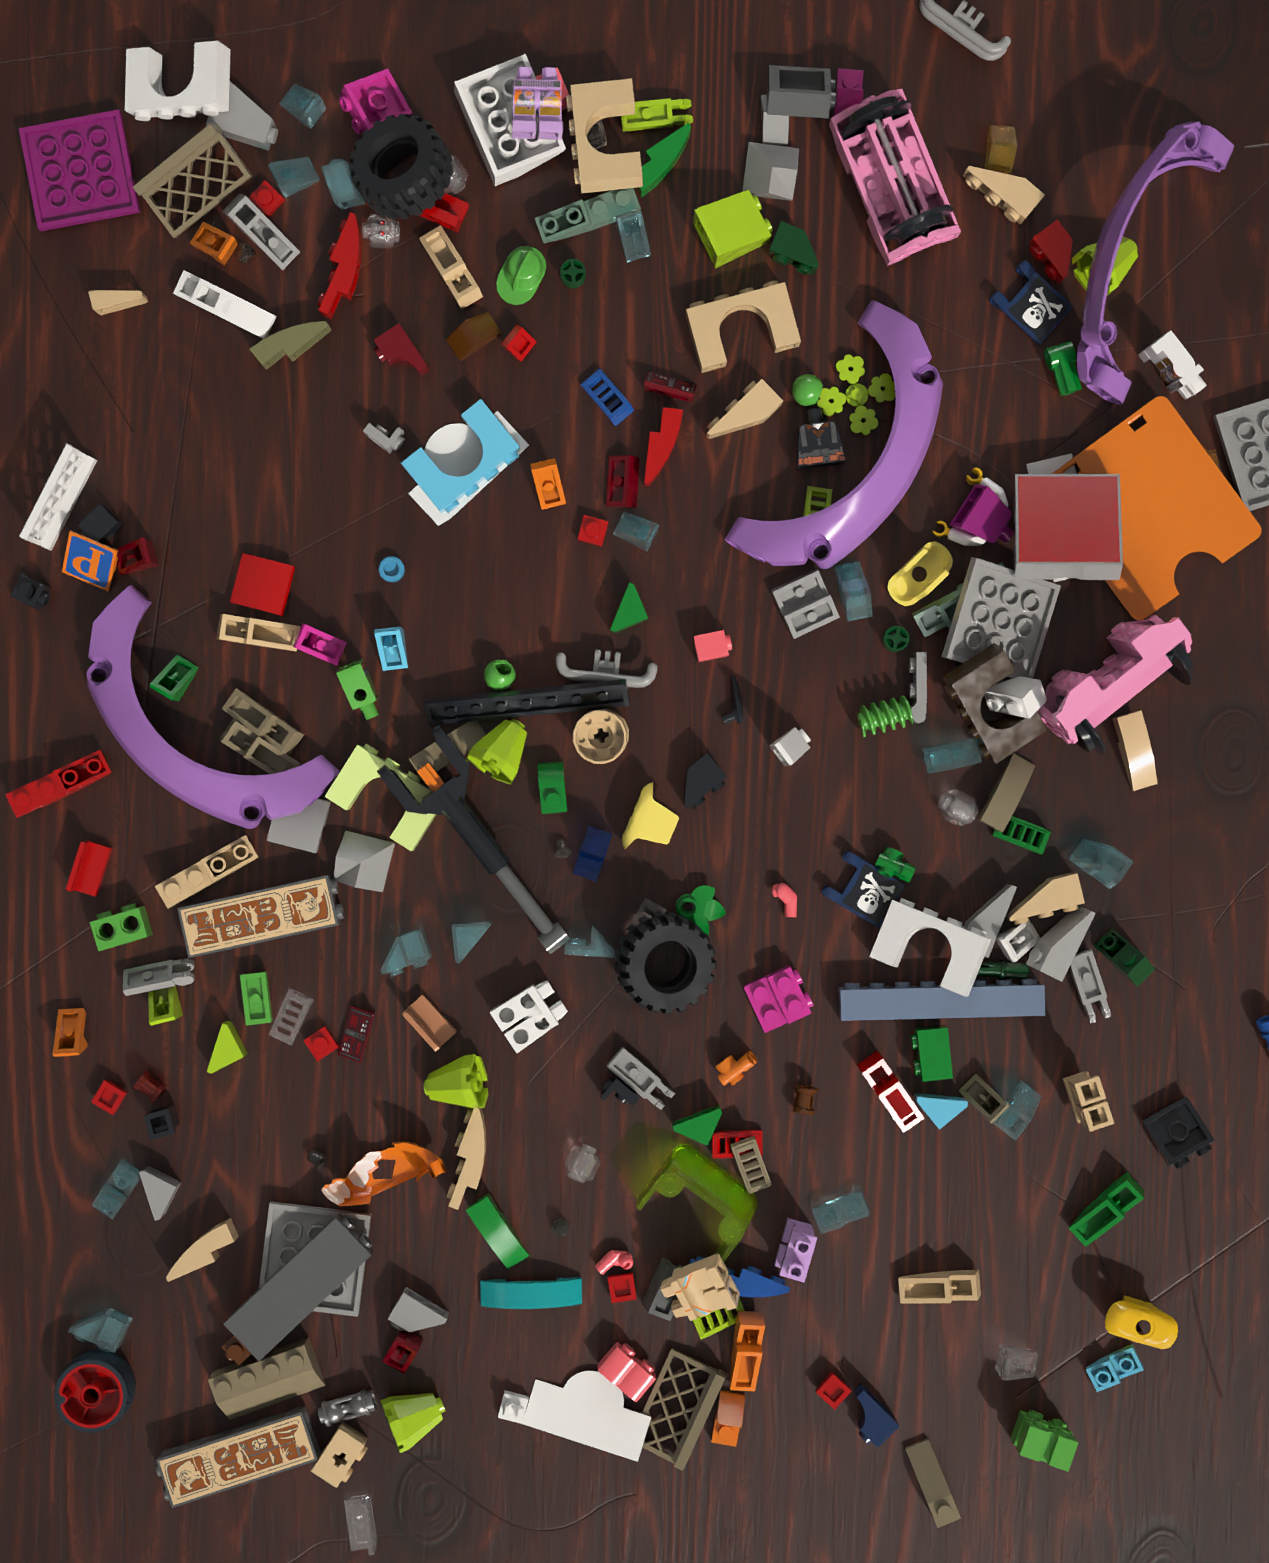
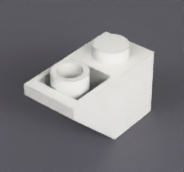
[984,676,1047,719]

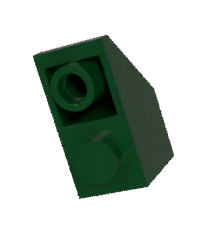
[768,221,819,275]
[1094,928,1155,987]

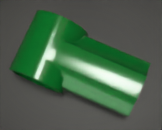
[1044,341,1082,396]

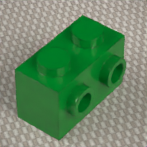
[910,1025,953,1082]

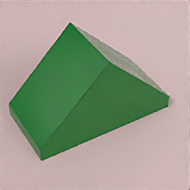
[610,582,648,633]
[149,655,199,701]
[672,1104,722,1146]

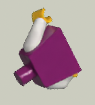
[933,468,1014,546]

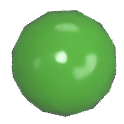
[792,374,823,406]
[484,659,516,691]

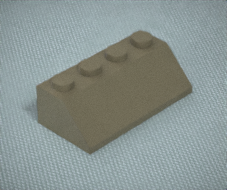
[208,1337,326,1420]

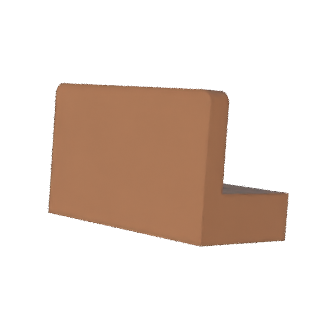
[402,994,457,1052]

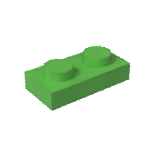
[240,971,273,1026]

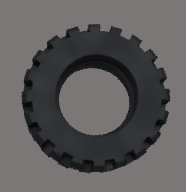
[349,114,453,219]
[614,912,717,1014]

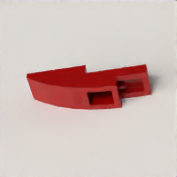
[317,212,362,319]
[5,750,112,818]

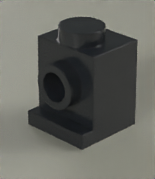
[143,1104,180,1140]

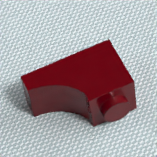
[373,323,430,376]

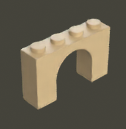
[566,78,643,193]
[685,281,801,373]

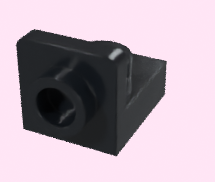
[10,574,51,610]
[600,1075,640,1106]

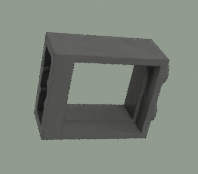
[767,65,836,118]

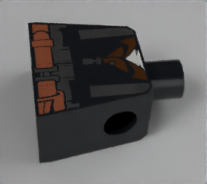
[795,408,846,470]

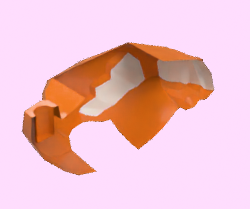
[321,1141,447,1206]

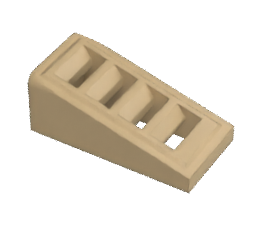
[88,290,148,315]

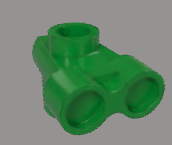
[875,847,916,883]

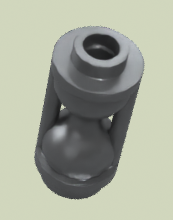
[318,1389,377,1427]

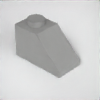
[388,1287,449,1332]

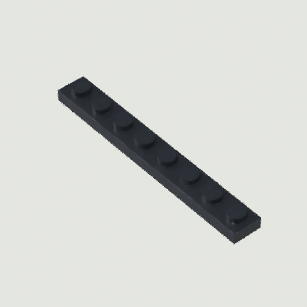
[424,679,630,726]

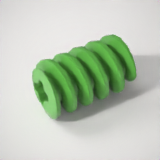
[857,695,913,738]

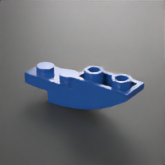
[688,1256,790,1297]

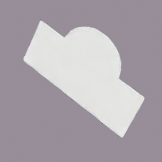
[409,411,529,526]
[522,1371,651,1462]

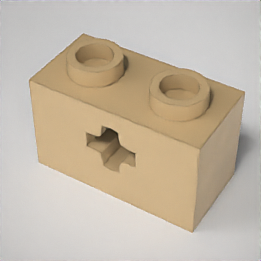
[311,1421,368,1488]

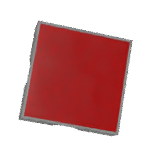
[1013,474,1123,580]

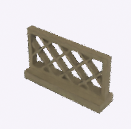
[133,124,253,238]
[642,1347,728,1471]

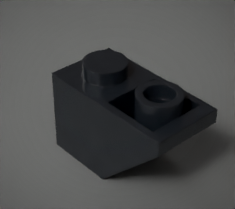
[683,753,727,809]

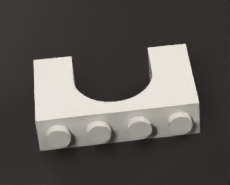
[125,41,230,121]
[869,898,991,997]

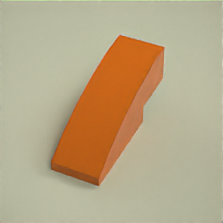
[729,1311,765,1391]

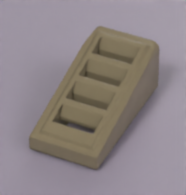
[730,1136,772,1193]

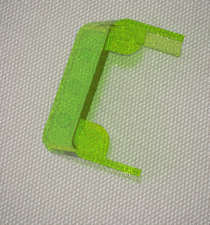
[636,1144,758,1269]

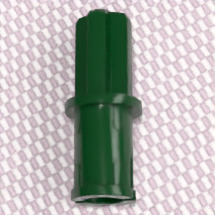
[977,960,1029,980]

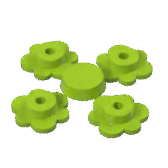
[817,354,896,435]

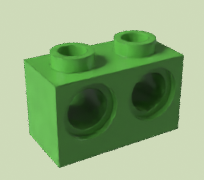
[90,903,153,952]

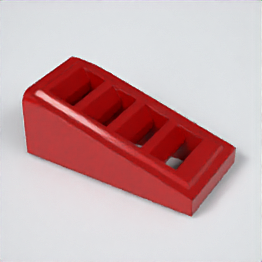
[712,1130,763,1158]

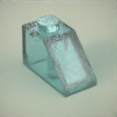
[923,738,982,774]

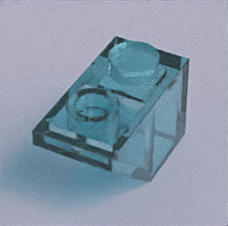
[321,159,366,209]
[835,561,873,621]
[1069,839,1134,889]
[380,928,433,977]
[993,1081,1042,1141]
[68,1308,133,1353]

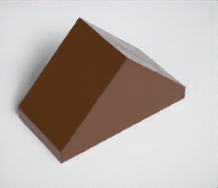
[446,312,502,362]

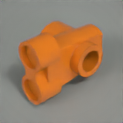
[715,1051,758,1086]

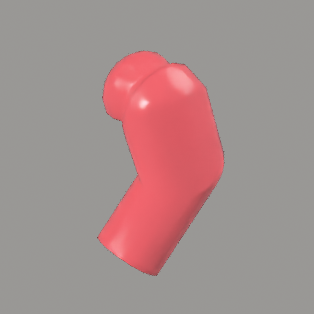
[771,883,797,917]
[595,1250,633,1275]

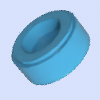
[379,556,405,582]

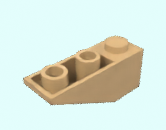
[963,166,1045,225]
[706,379,783,439]
[1005,872,1085,924]

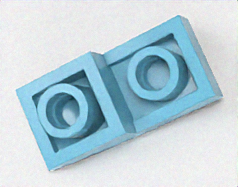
[1086,1344,1144,1392]

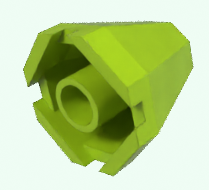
[1072,236,1138,296]
[467,719,527,785]
[424,1054,488,1109]
[380,1393,445,1453]

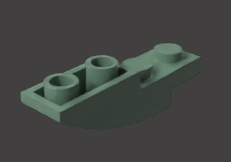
[535,188,641,243]
[912,562,1005,637]

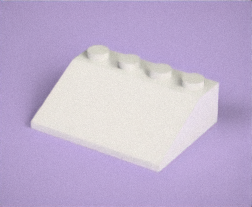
[454,54,566,186]

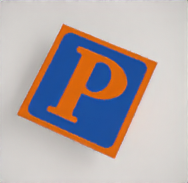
[62,530,118,592]

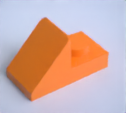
[190,222,238,265]
[530,458,566,510]
[53,1008,88,1057]
[711,1390,745,1447]

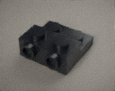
[1142,1096,1215,1169]

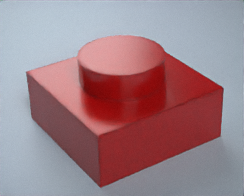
[248,180,285,218]
[501,324,537,362]
[577,515,609,547]
[303,1025,340,1062]
[91,1079,128,1115]
[608,1272,637,1303]
[815,1372,852,1410]

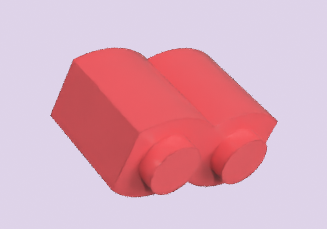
[597,1342,656,1402]

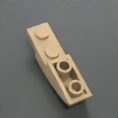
[155,835,258,909]
[446,1108,486,1210]

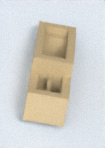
[419,225,483,310]
[216,614,300,651]
[1112,710,1158,791]
[166,1218,239,1282]
[898,1270,981,1304]

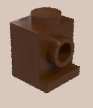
[222,1334,251,1365]

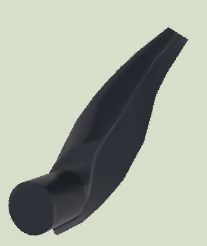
[721,676,743,724]

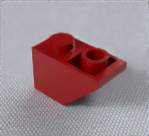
[1028,219,1073,284]

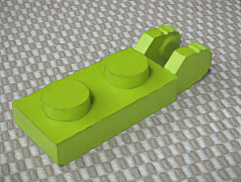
[621,98,693,132]

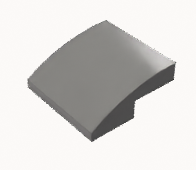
[771,569,840,639]
[267,798,331,853]

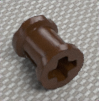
[793,1085,818,1115]

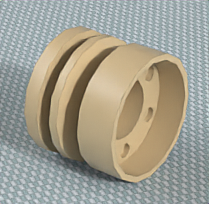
[573,708,629,764]

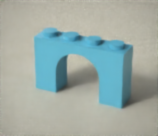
[401,399,520,514]

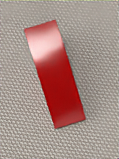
[644,407,683,486]
[856,1051,924,1133]

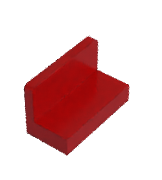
[419,193,469,233]
[66,840,113,897]

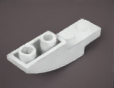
[173,270,277,339]

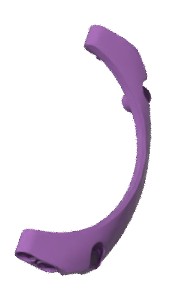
[1077,121,1234,405]
[724,300,943,569]
[86,585,340,829]

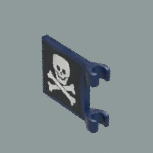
[989,260,1073,345]
[821,851,905,929]

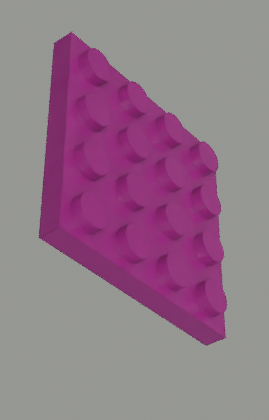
[19,109,141,231]

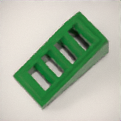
[992,816,1051,855]

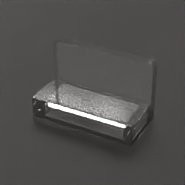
[344,1494,377,1555]

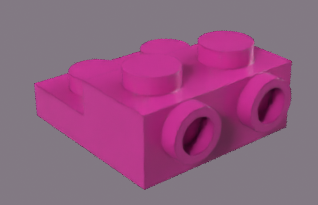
[339,69,413,136]
[743,965,814,1033]

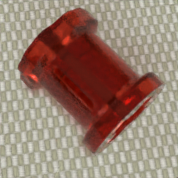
[133,1070,167,1103]

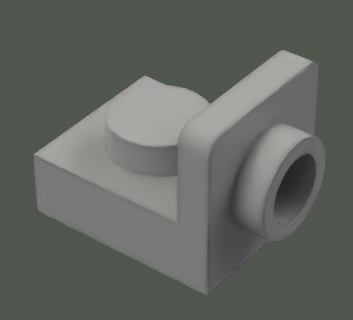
[363,423,405,454]

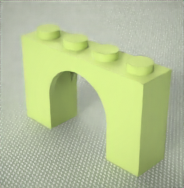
[325,743,436,851]

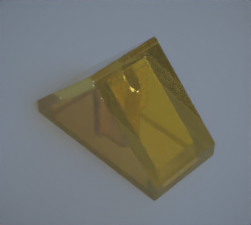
[985,125,1017,175]

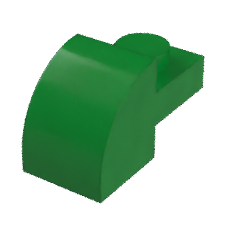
[538,761,567,814]

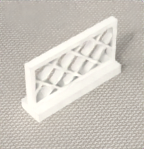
[19,444,97,551]

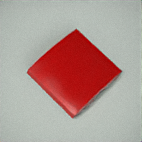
[230,553,295,616]

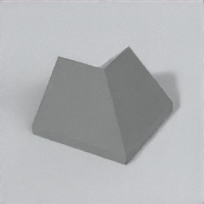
[742,142,799,201]
[333,831,395,892]

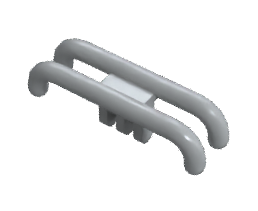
[919,0,1011,61]
[556,649,658,688]

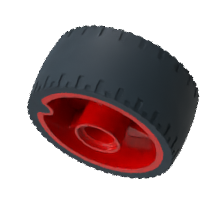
[54,1349,136,1433]

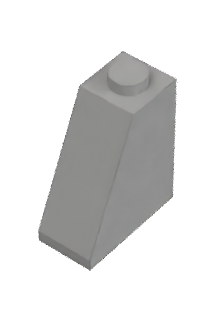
[206,82,278,151]

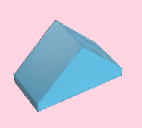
[374,627,408,671]
[913,1093,968,1130]

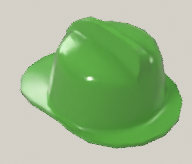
[496,246,546,305]

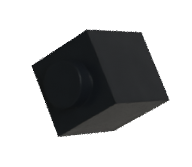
[78,504,123,544]

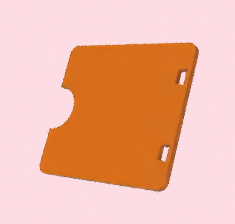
[1052,396,1261,620]

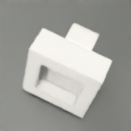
[498,1390,529,1424]

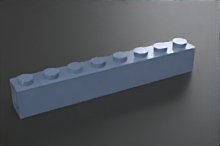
[838,978,1045,1021]

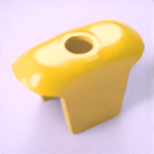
[1105,1295,1178,1349]

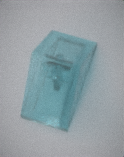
[279,84,326,129]
[268,157,320,198]
[616,209,651,263]
[613,512,660,552]
[452,920,493,964]

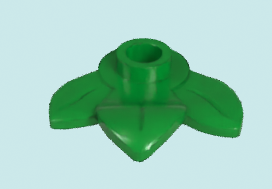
[675,885,726,936]

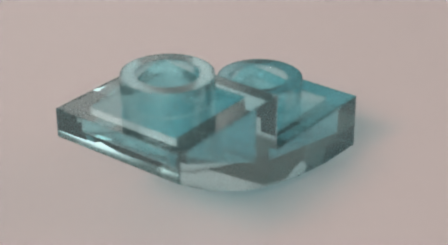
[92,1160,141,1220]
[812,1190,870,1234]

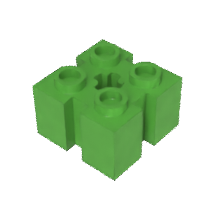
[1010,1410,1078,1472]

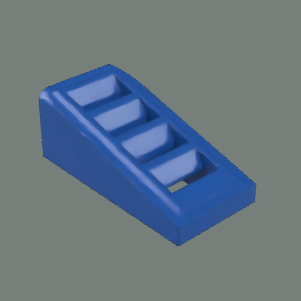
[580,368,634,426]

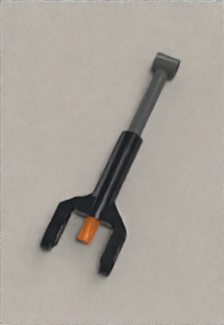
[377,724,571,954]

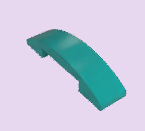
[480,1277,582,1309]

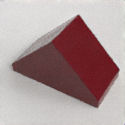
[116,537,159,575]
[382,1329,423,1374]

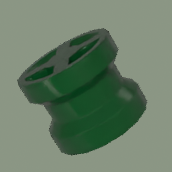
[560,259,586,289]
[882,626,909,652]

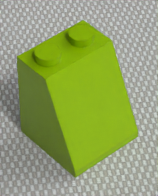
[693,190,773,269]

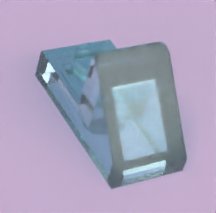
[564,924,615,958]

